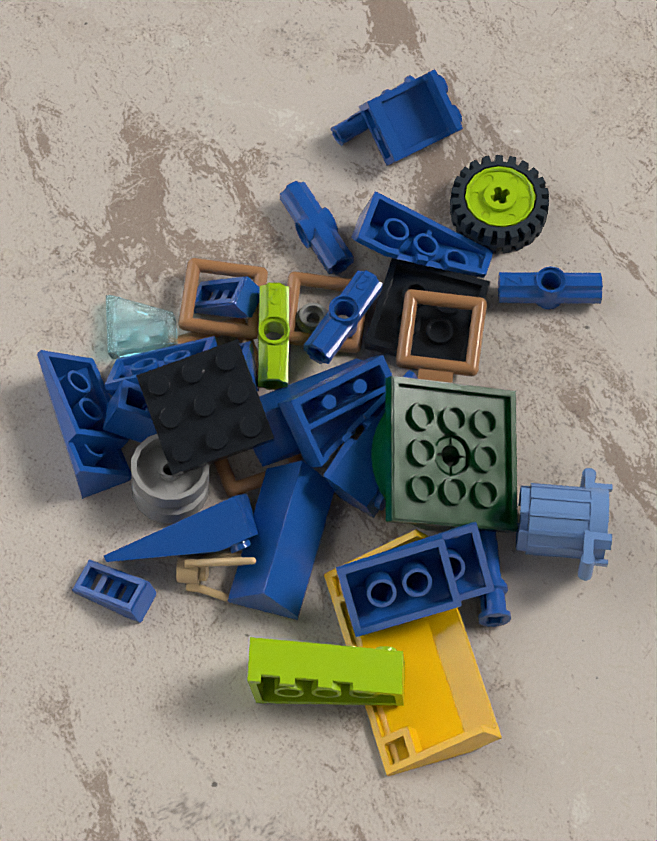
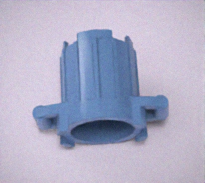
[515,468,613,581]

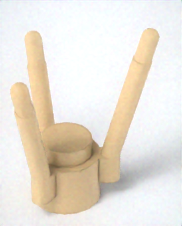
[176,551,256,605]

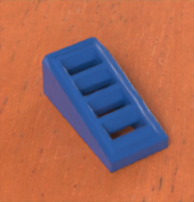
[194,276,259,318]
[72,559,156,623]

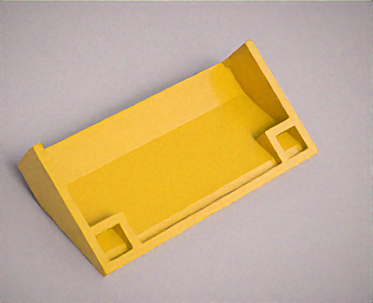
[324,529,502,776]

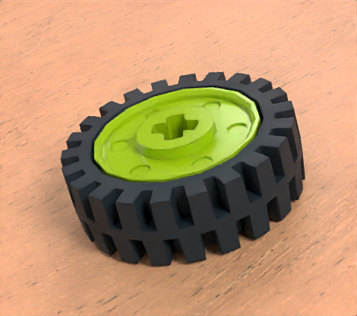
[450,155,549,254]

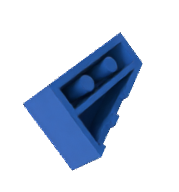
[278,355,393,467]

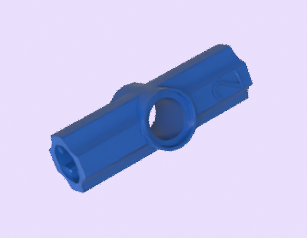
[280,181,354,275]
[498,266,603,310]
[303,270,383,364]

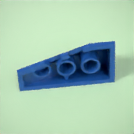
[351,191,494,278]
[323,370,418,518]
[103,493,258,562]

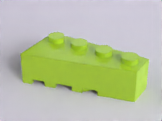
[247,637,405,706]

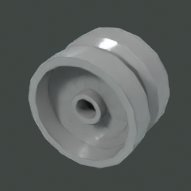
[131,434,209,523]

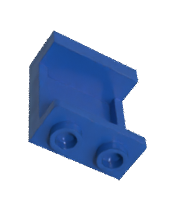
[358,69,463,166]

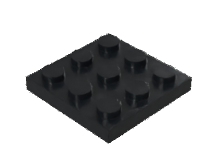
[364,258,490,362]
[136,339,275,477]

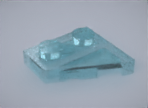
[106,295,178,359]

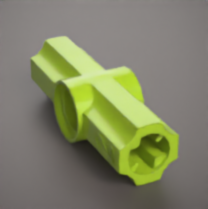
[258,282,290,390]

